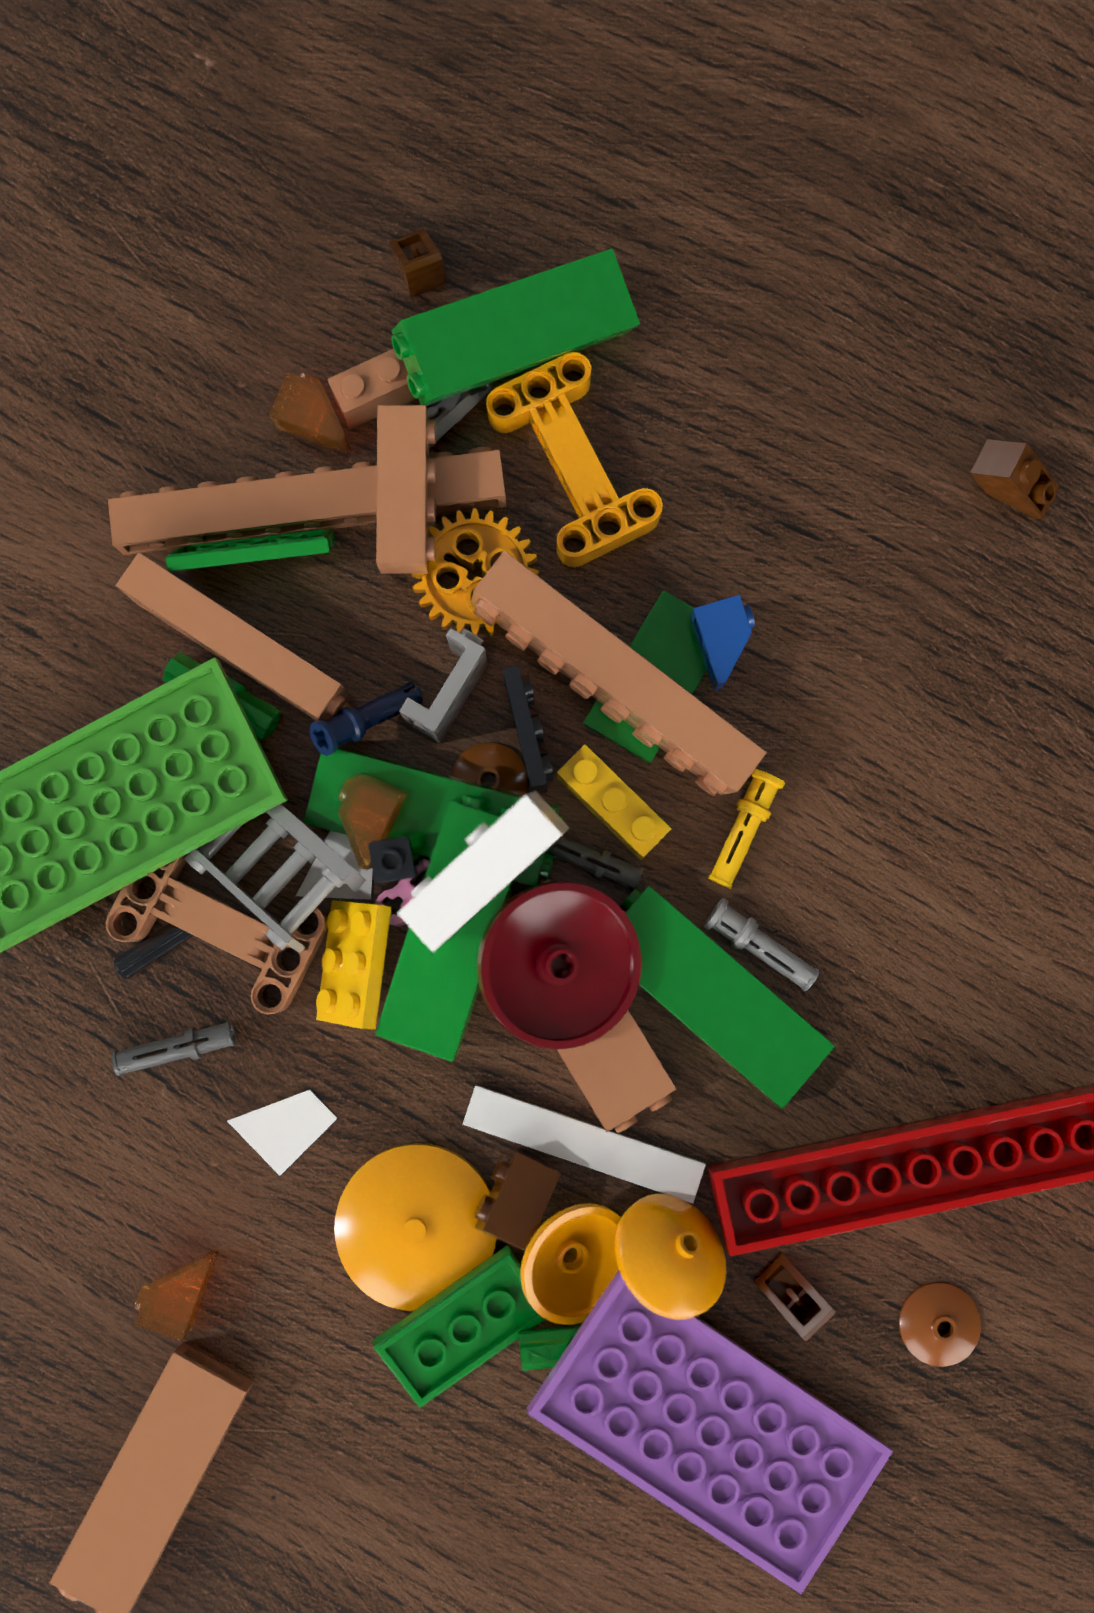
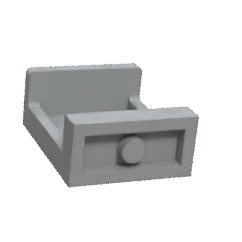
[399,628,488,743]

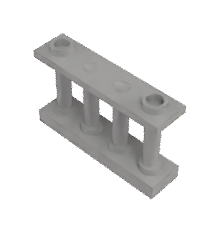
[184,804,366,953]

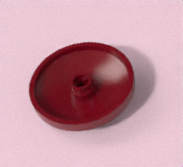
[477,881,642,1049]

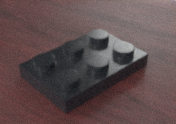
[502,665,554,794]

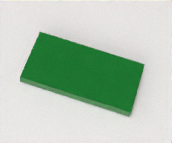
[165,528,336,572]
[582,590,707,765]
[372,1245,545,1408]

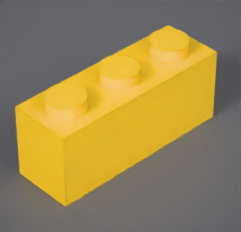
[556,744,671,861]

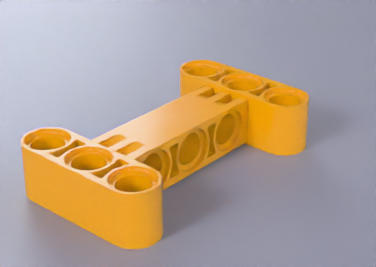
[486,352,663,567]

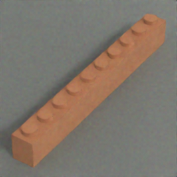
[108,447,506,555]

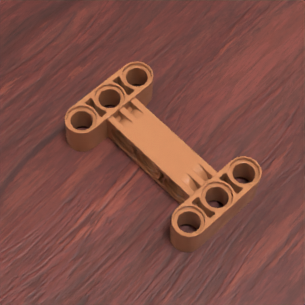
[105,853,328,1015]

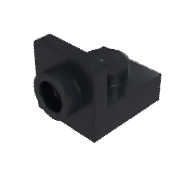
[368,836,425,884]

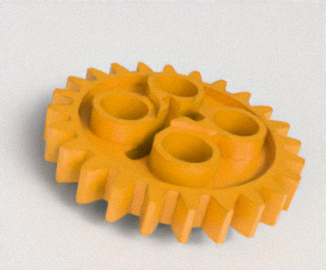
[411,509,539,636]

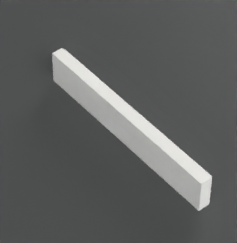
[463,1085,706,1203]

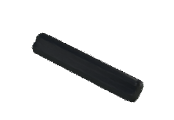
[114,923,194,979]

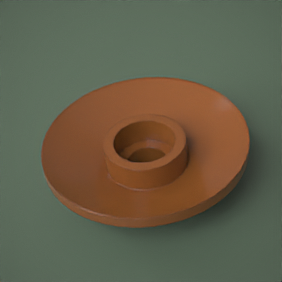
[450,742,528,796]
[899,1282,981,1367]

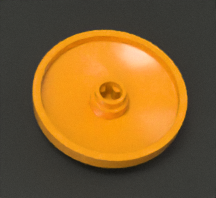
[335,1143,496,1311]

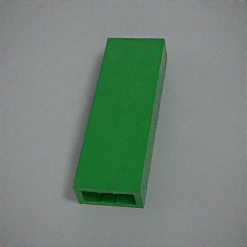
[391,248,640,406]
[304,746,565,886]
[375,794,516,1062]
[621,886,835,1109]

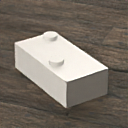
[397,791,569,952]

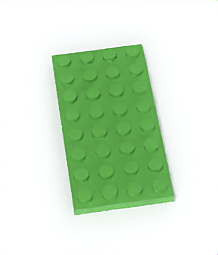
[0,657,288,953]

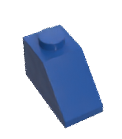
[690,595,755,691]

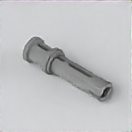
[703,897,819,992]

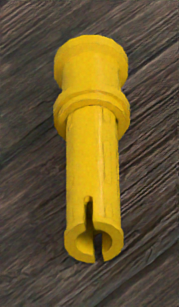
[708,769,785,889]

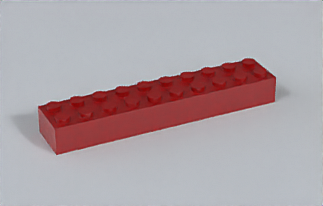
[707,1085,1094,1256]

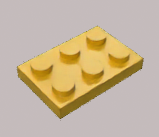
[316,900,391,1030]

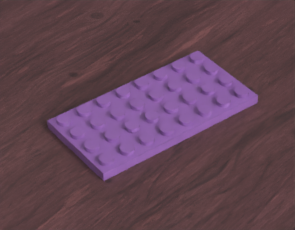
[527,1270,893,1594]

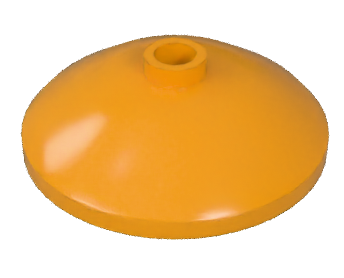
[615,1194,726,1320]
[521,1204,621,1325]

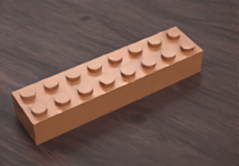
[471,551,767,796]

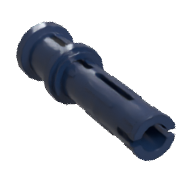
[310,682,423,756]

